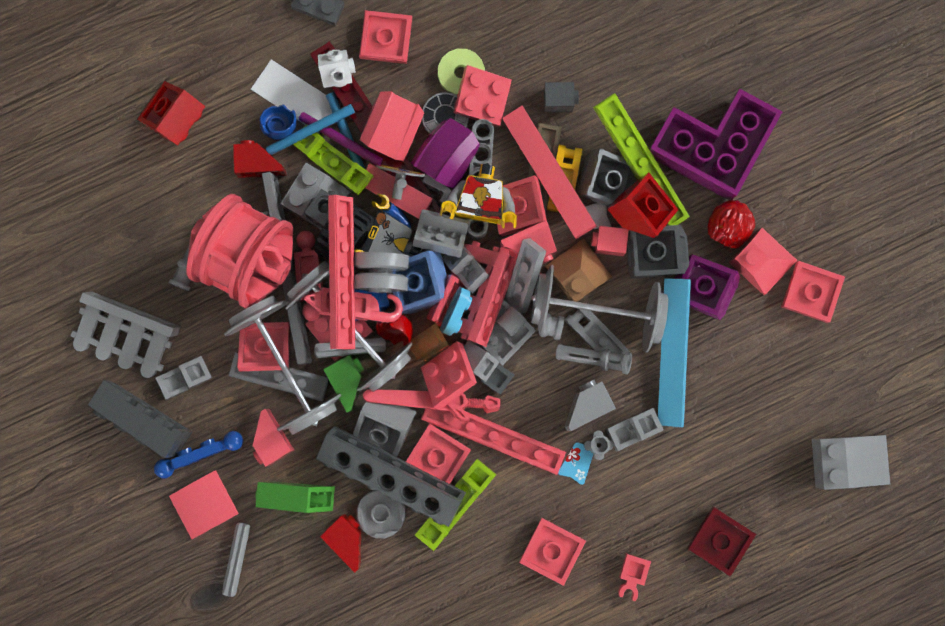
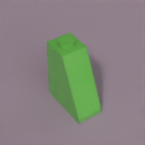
[255,482,335,513]

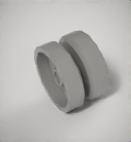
[354,252,409,293]

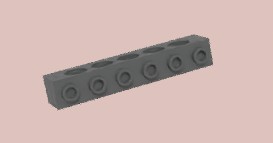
[316,426,466,527]

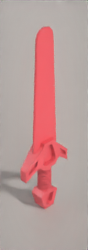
[363,389,500,422]

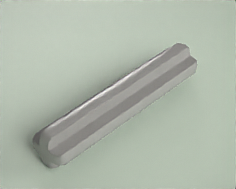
[314,338,386,358]
[222,522,250,597]

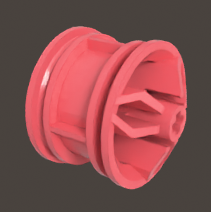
[186,194,293,308]

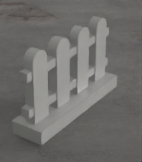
[71,291,181,378]

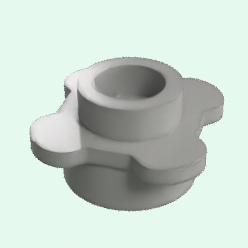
[584,431,613,460]

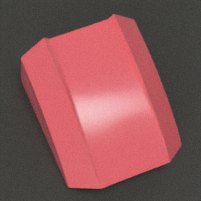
[360,91,424,161]

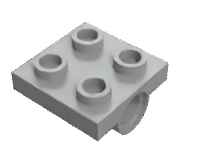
[482,300,536,366]

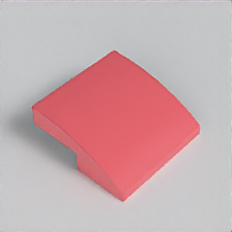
[169,470,239,539]

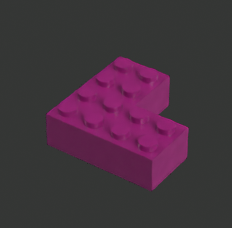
[649,89,782,200]

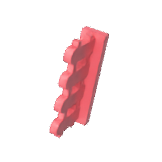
[436,241,518,347]

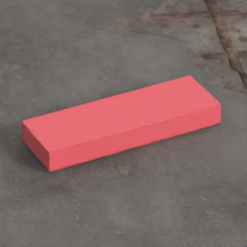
[365,163,433,219]

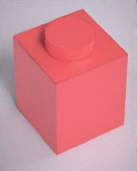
[591,226,629,257]

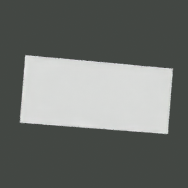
[251,59,340,134]

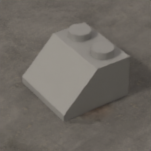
[281,163,351,230]
[565,380,616,431]
[353,401,417,457]

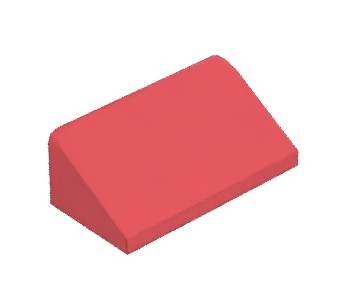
[427,274,461,325]

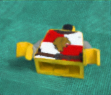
[439,164,517,228]

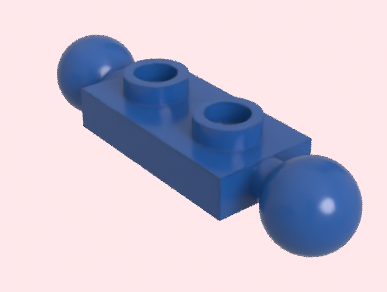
[154,431,243,478]

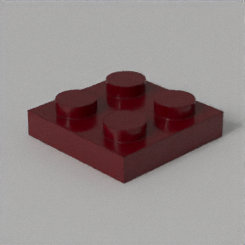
[687,507,757,577]

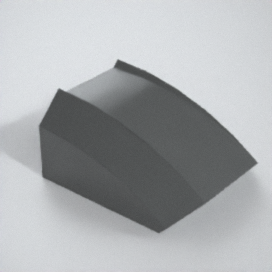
[576,148,638,206]
[627,225,689,279]

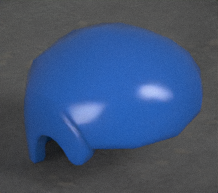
[259,104,296,140]

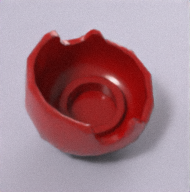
[376,314,413,346]

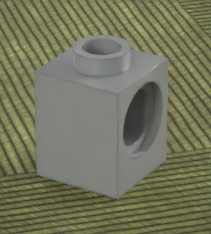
[464,341,499,382]

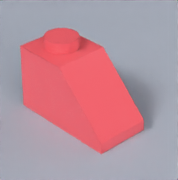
[253,409,294,467]

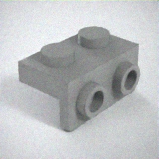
[413,209,469,258]

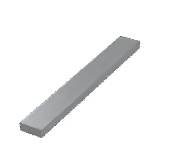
[262,172,312,365]

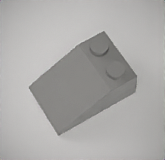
[812,435,890,490]

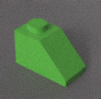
[323,355,364,413]

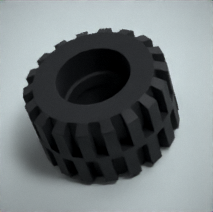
[314,204,374,261]

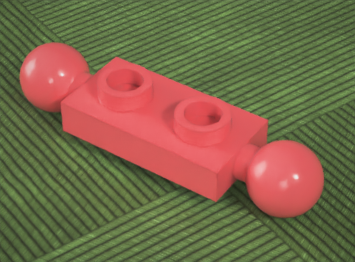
[294,231,323,321]

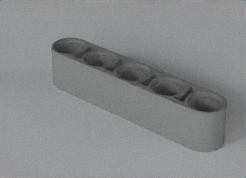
[466,119,494,240]

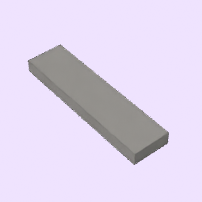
[228,352,329,402]

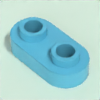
[440,287,472,336]

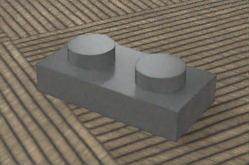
[291,0,345,26]

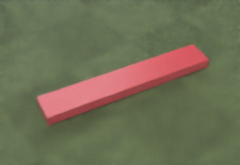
[502,106,597,239]
[328,195,355,350]
[421,409,566,475]

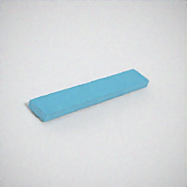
[658,278,691,427]

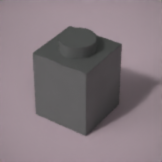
[544,82,579,112]

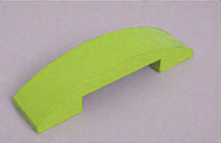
[293,125,374,195]
[415,459,496,551]

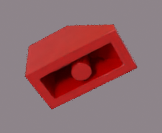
[233,140,287,178]
[320,514,361,573]

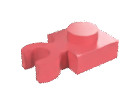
[618,553,651,601]

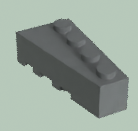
[88,380,193,459]

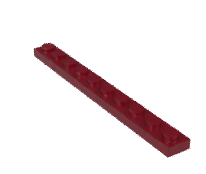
[310,41,443,221]

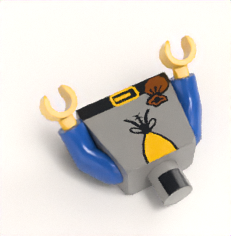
[354,193,422,257]

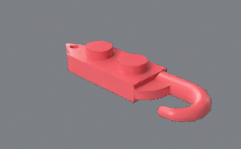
[304,287,403,323]

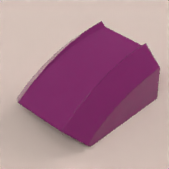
[411,118,480,188]
[674,254,740,320]

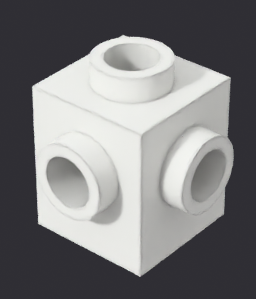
[318,50,356,88]

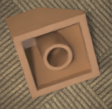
[545,239,612,302]

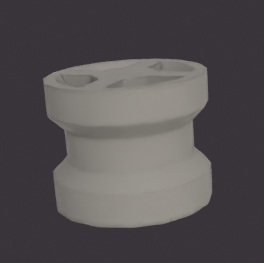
[540,313,565,340]

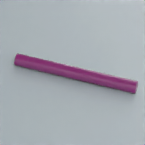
[299,112,383,166]

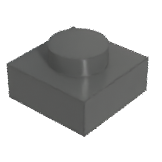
[481,364,514,395]

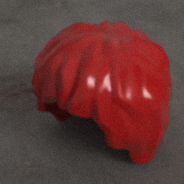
[707,200,755,249]

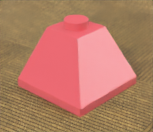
[500,220,557,264]
[729,228,797,295]

